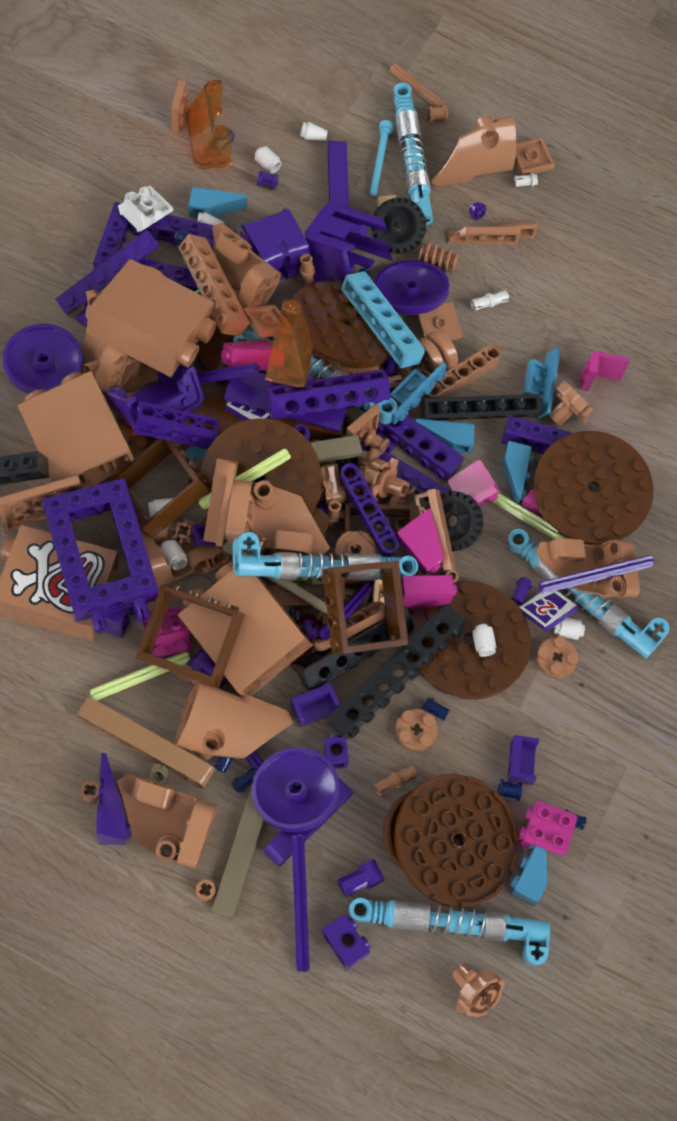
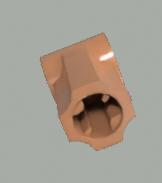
[321,464,346,506]

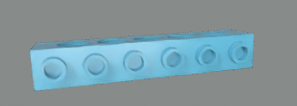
[341,271,425,368]

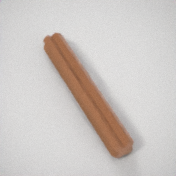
[390,63,446,107]

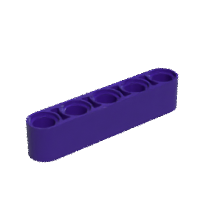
[328,141,349,208]
[339,463,398,557]
[263,777,354,867]

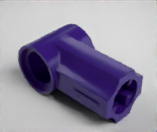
[186,649,228,689]
[337,859,385,898]

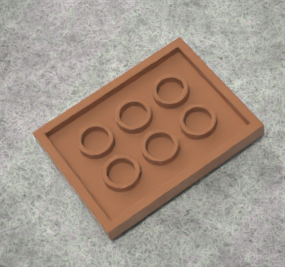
[0,475,81,532]

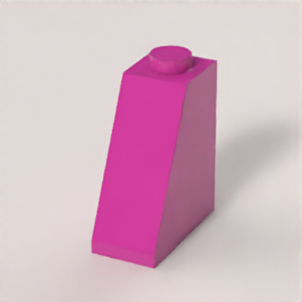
[221,340,285,370]
[395,509,444,576]
[401,575,457,612]

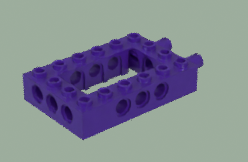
[93,202,214,292]
[42,478,159,634]

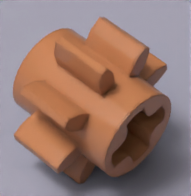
[171,519,192,545]

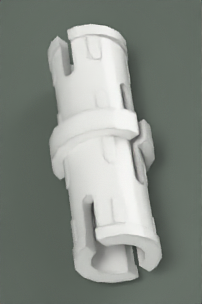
[470,290,509,311]

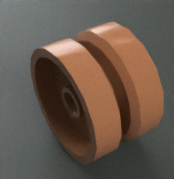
[418,329,458,374]

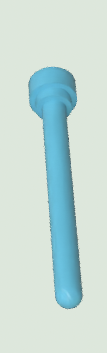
[370,120,394,197]

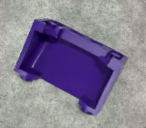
[104,364,204,428]

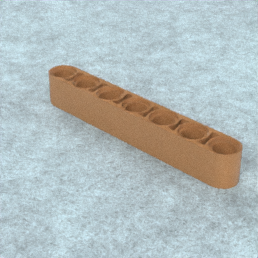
[76,697,215,789]

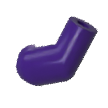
[302,618,320,639]

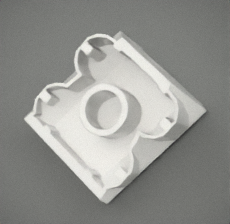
[118,186,173,232]

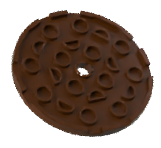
[287,281,392,369]
[200,418,322,515]
[533,431,654,545]
[408,581,531,700]
[395,773,519,908]

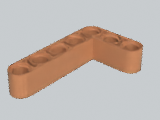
[399,344,502,400]

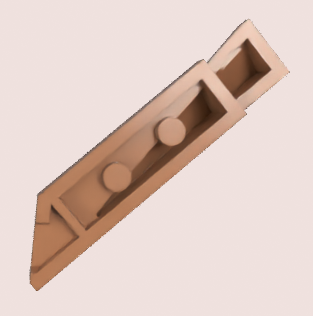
[447,220,538,244]

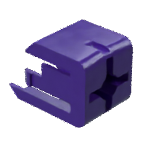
[305,203,393,282]
[232,208,309,282]

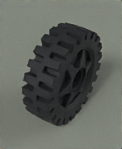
[371,197,426,254]
[425,491,484,551]

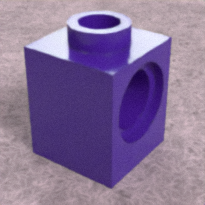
[323,735,349,769]

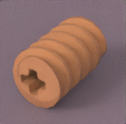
[418,240,459,274]

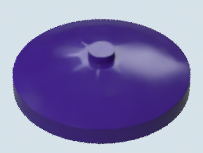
[374,260,449,315]
[3,324,83,394]
[252,748,340,832]

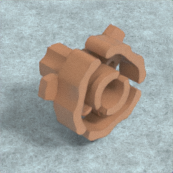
[548,381,594,426]
[363,458,410,504]
[452,964,505,1018]

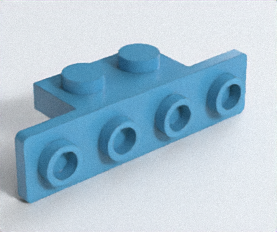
[523,347,560,419]
[390,362,447,425]

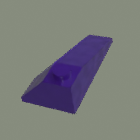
[96,753,130,845]

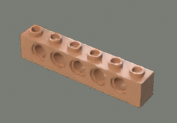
[178,234,250,336]

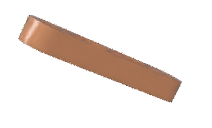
[312,601,386,651]

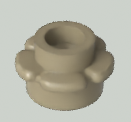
[148,763,169,784]

